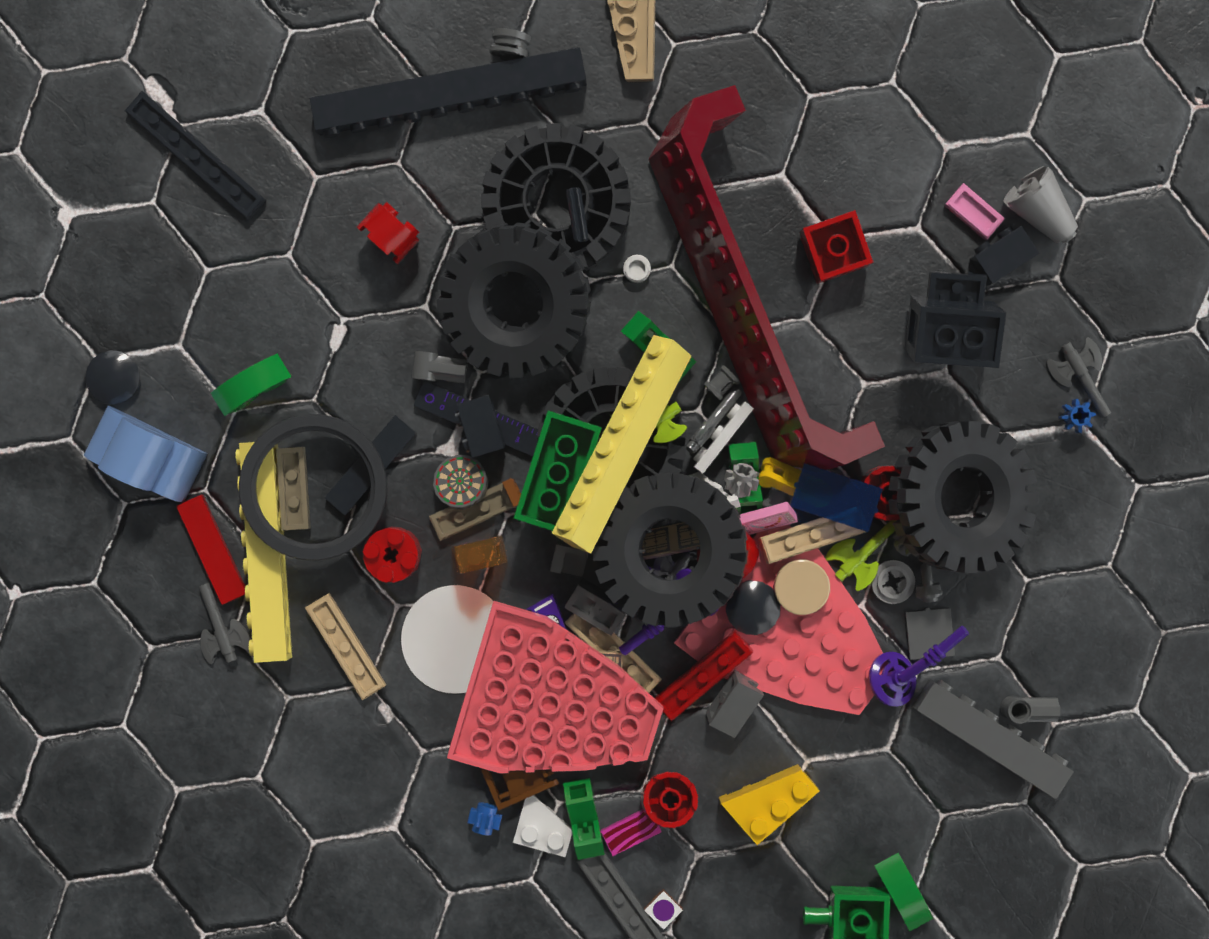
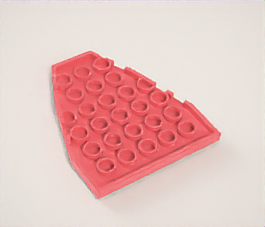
[674,525,892,715]
[447,601,663,773]

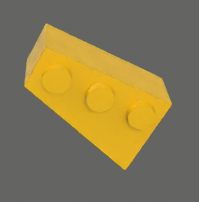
[719,764,819,845]

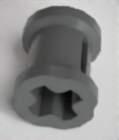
[704,365,740,401]

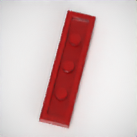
[176,495,246,605]
[655,630,753,721]

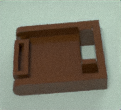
[481,768,559,811]

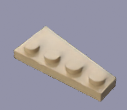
[607,0,655,82]

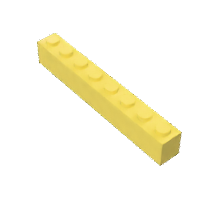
[552,335,691,554]
[236,442,292,663]

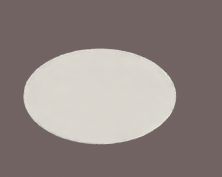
[401,585,493,694]

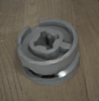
[489,28,531,60]

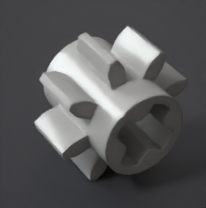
[724,463,759,498]

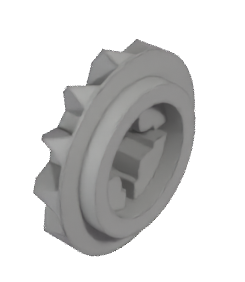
[872,560,915,604]

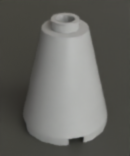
[1003,166,1078,243]

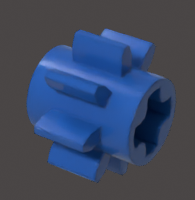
[1058,399,1096,433]
[467,802,502,835]

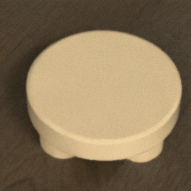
[774,559,830,615]

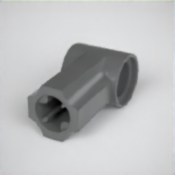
[412,351,468,383]
[1000,696,1060,724]

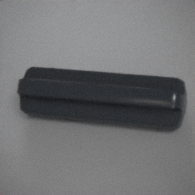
[566,188,589,243]

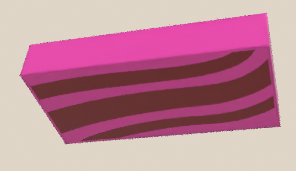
[601,809,662,856]

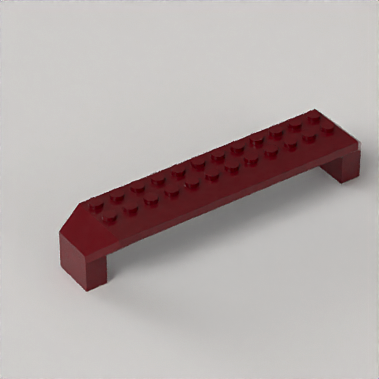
[648,85,885,473]

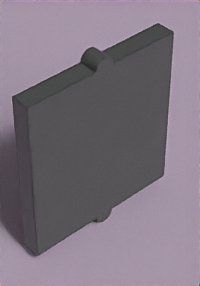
[905,607,955,660]

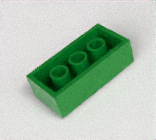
[514,411,602,531]

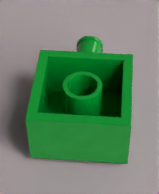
[803,886,890,939]

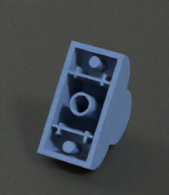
[84,406,208,502]

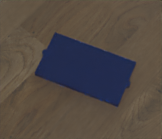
[790,463,883,532]

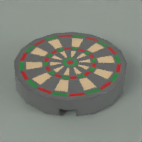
[433,455,488,510]

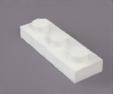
[693,402,754,474]

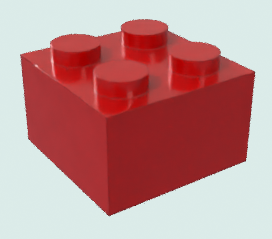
[799,210,873,284]

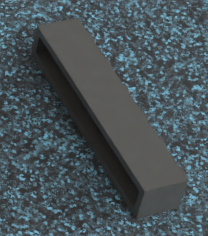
[912,679,1074,799]

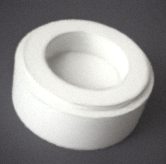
[623,255,651,283]

